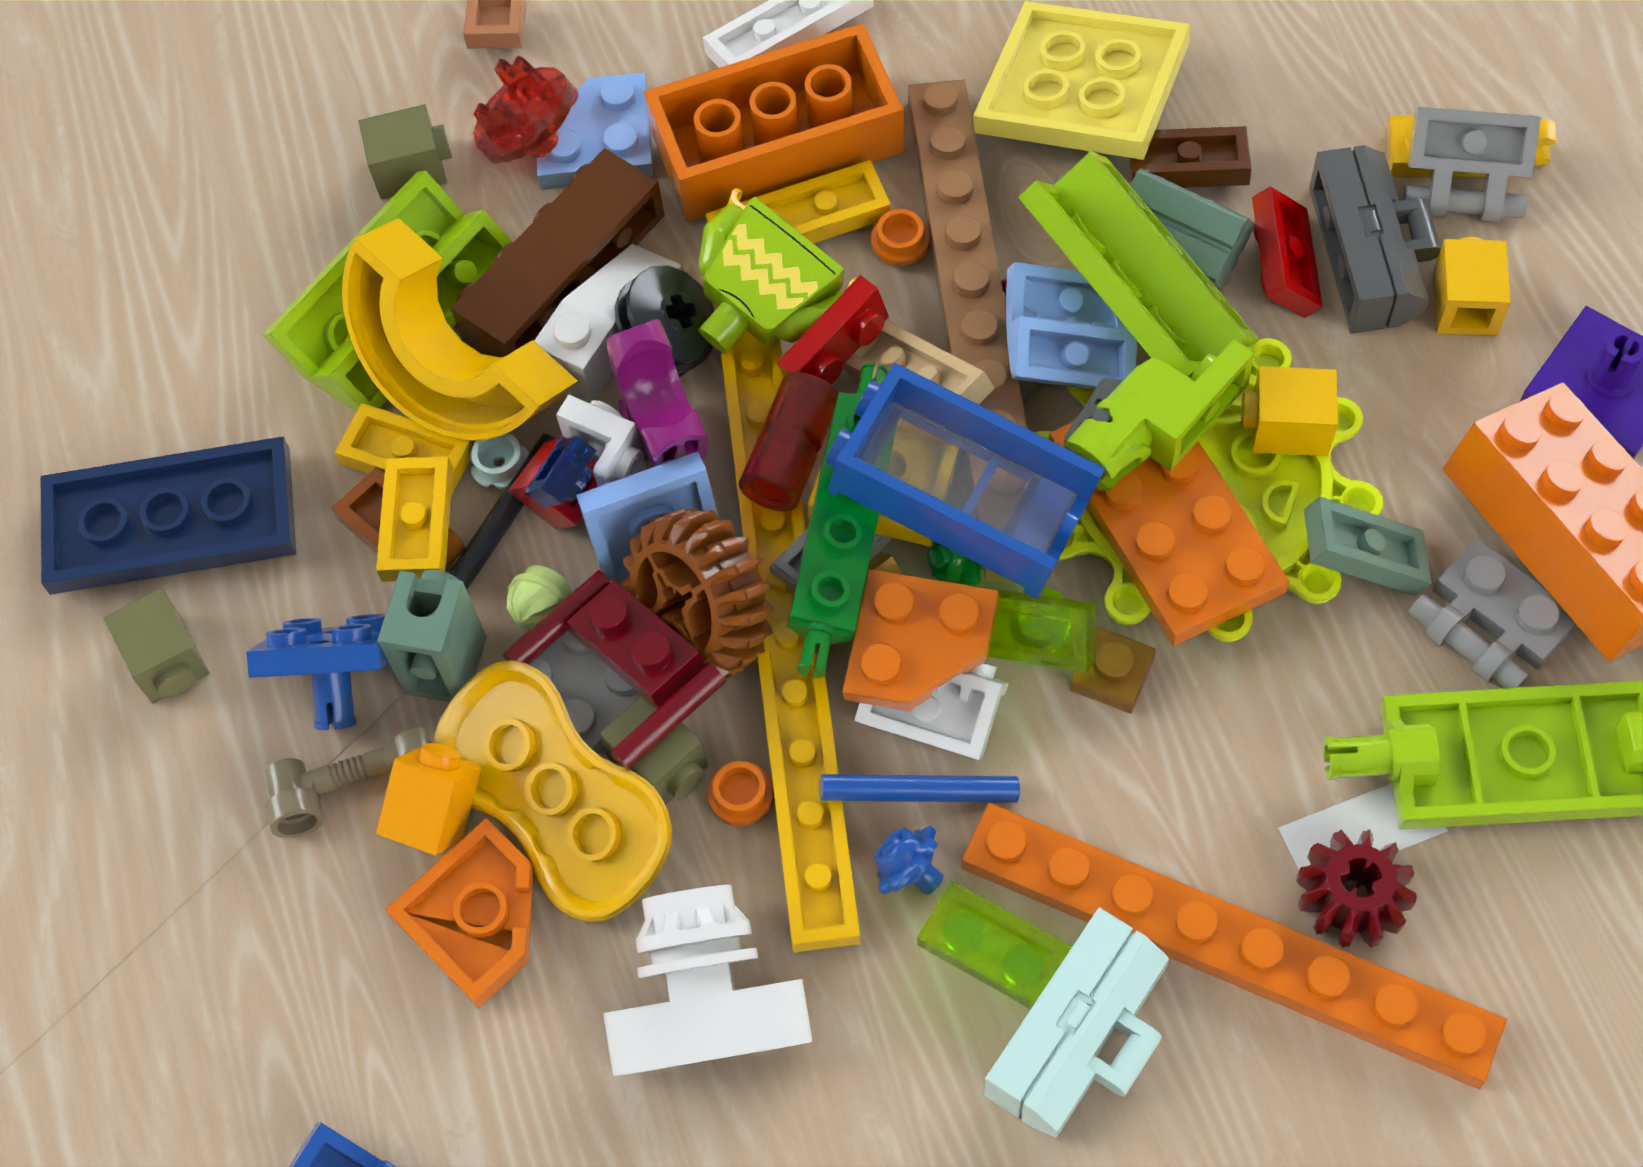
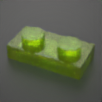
[917,880,1071,1009]

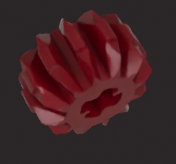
[1296,829,1417,948]

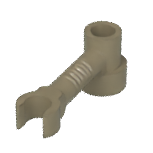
[265,727,431,838]

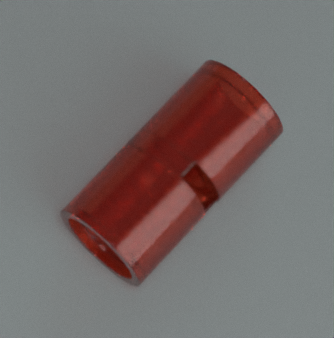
[738,372,838,512]

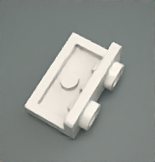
[556,395,647,486]

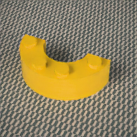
[342,218,578,440]

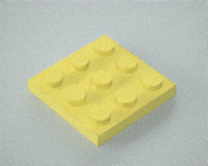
[973,1,1190,160]

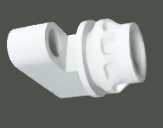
[603,885,813,1076]

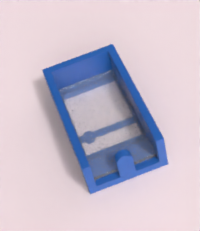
[825,362,1105,599]

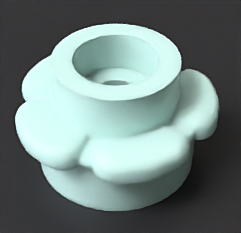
[470,433,529,489]

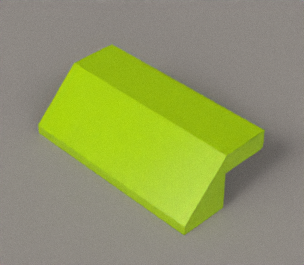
[1018,151,1259,378]
[262,170,513,412]

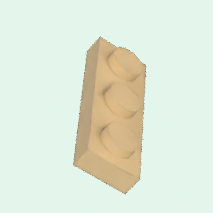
[843,320,995,405]

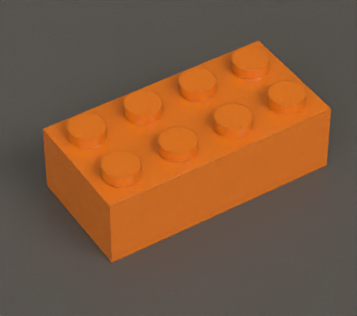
[644,23,905,222]
[1442,383,1643,663]

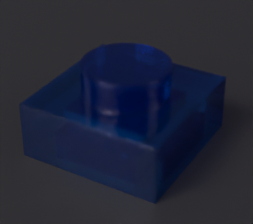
[524,435,597,507]

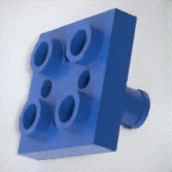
[246,614,388,730]

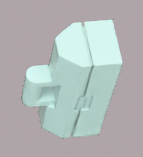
[984,907,1169,1138]

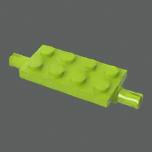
[1323,680,1643,830]

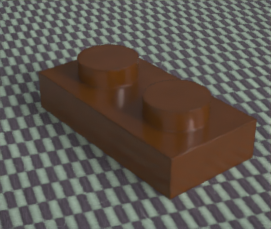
[1129,126,1252,188]

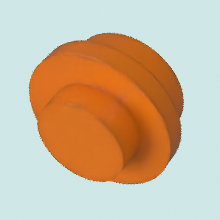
[871,209,930,266]
[707,761,774,826]

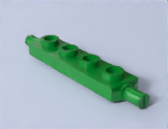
[786,363,897,678]

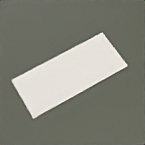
[1278,783,1448,869]

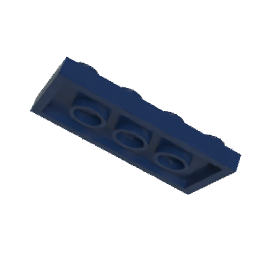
[40,436,296,595]

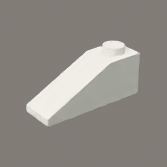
[534,244,684,403]

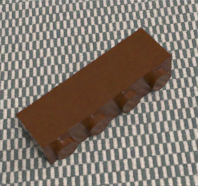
[450,148,665,358]

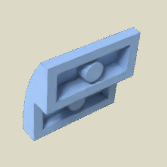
[1006,262,1137,389]

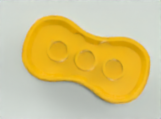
[433,660,672,922]

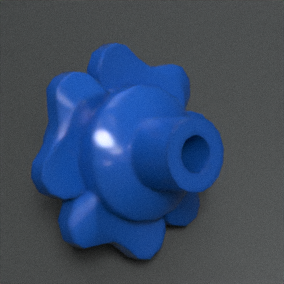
[874,826,944,895]

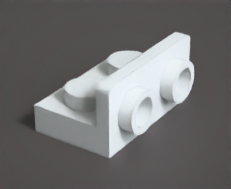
[854,662,1009,760]

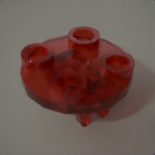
[473,56,579,164]

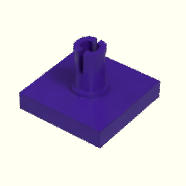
[1520,306,1643,459]

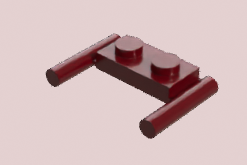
[502,570,726,771]

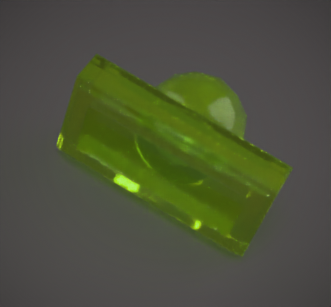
[975,586,1095,673]

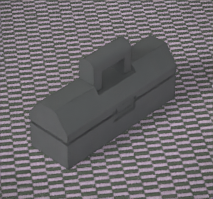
[1309,145,1441,334]

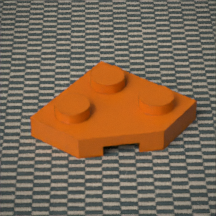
[842,569,999,711]
[385,818,534,1009]

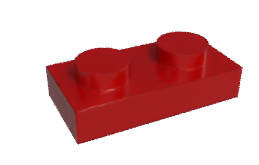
[1252,186,1323,318]
[777,275,889,403]

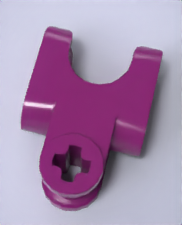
[606,319,708,468]

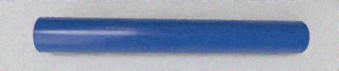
[819,774,1020,803]

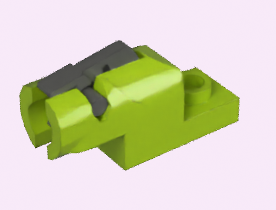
[1063,339,1255,491]

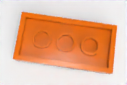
[1049,422,1290,647]

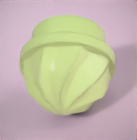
[507,565,571,630]

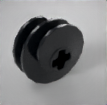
[614,265,714,378]

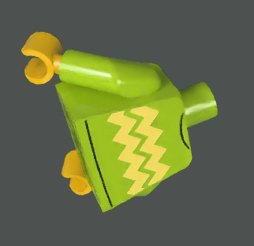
[698,188,857,354]

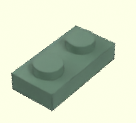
[1304,496,1432,596]

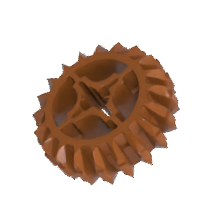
[622,508,775,678]

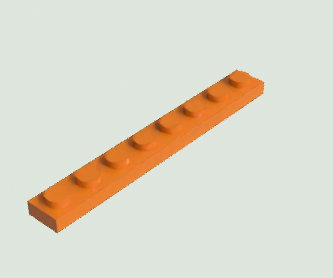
[962,802,1507,1089]

